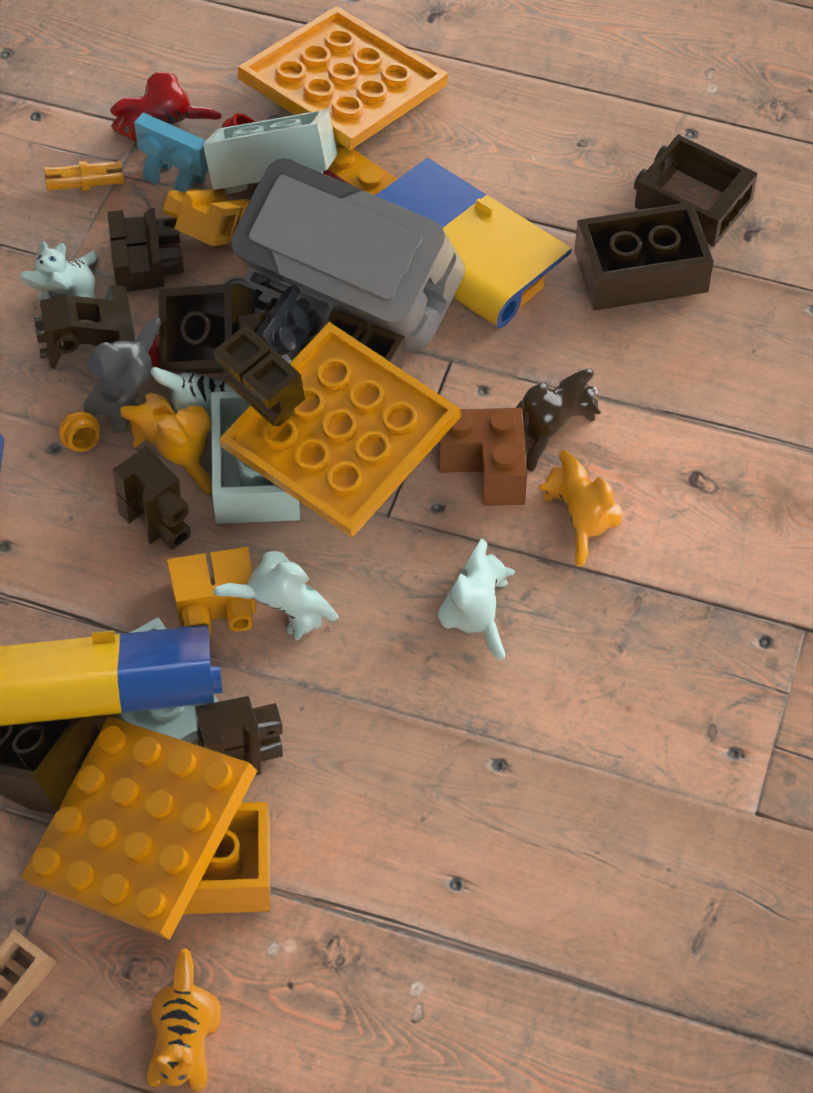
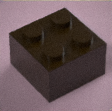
[159,284,255,374]

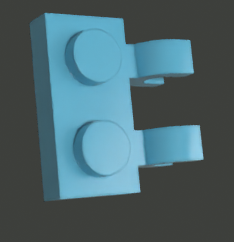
[134,113,208,193]

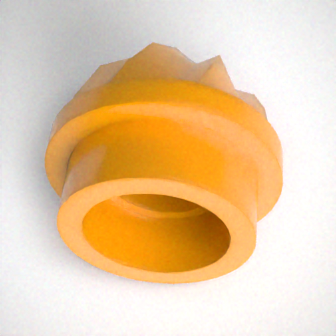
[59,410,100,452]

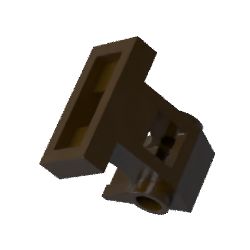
[34,285,135,369]

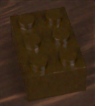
[574,202,714,311]

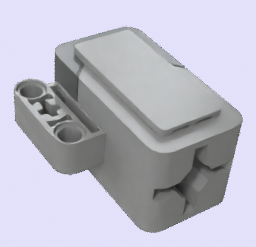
[223,158,465,351]

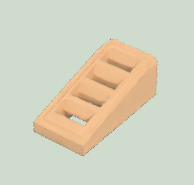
[0,929,57,1027]

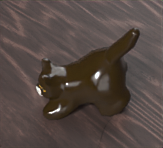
[515,368,601,472]

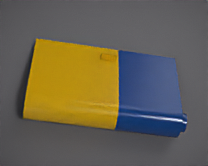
[0,625,223,726]

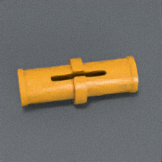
[44,160,124,192]

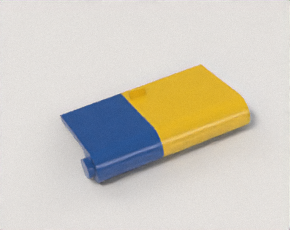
[375,157,572,328]

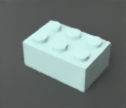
[203,109,338,193]
[211,391,300,524]

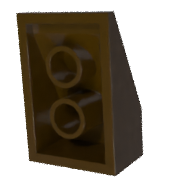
[0,717,100,814]

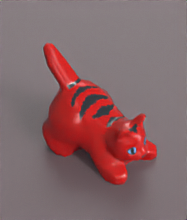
[110,71,222,143]

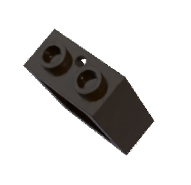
[634,134,758,247]

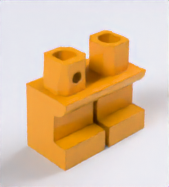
[163,188,250,246]
[167,546,257,634]

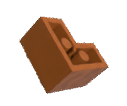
[438,408,527,506]

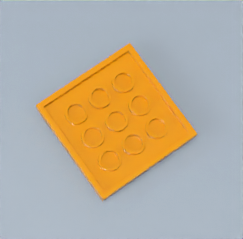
[237,6,448,150]
[219,322,461,538]
[20,716,258,940]

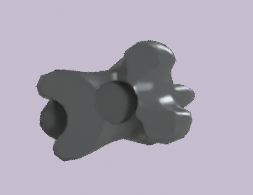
[84,317,161,433]

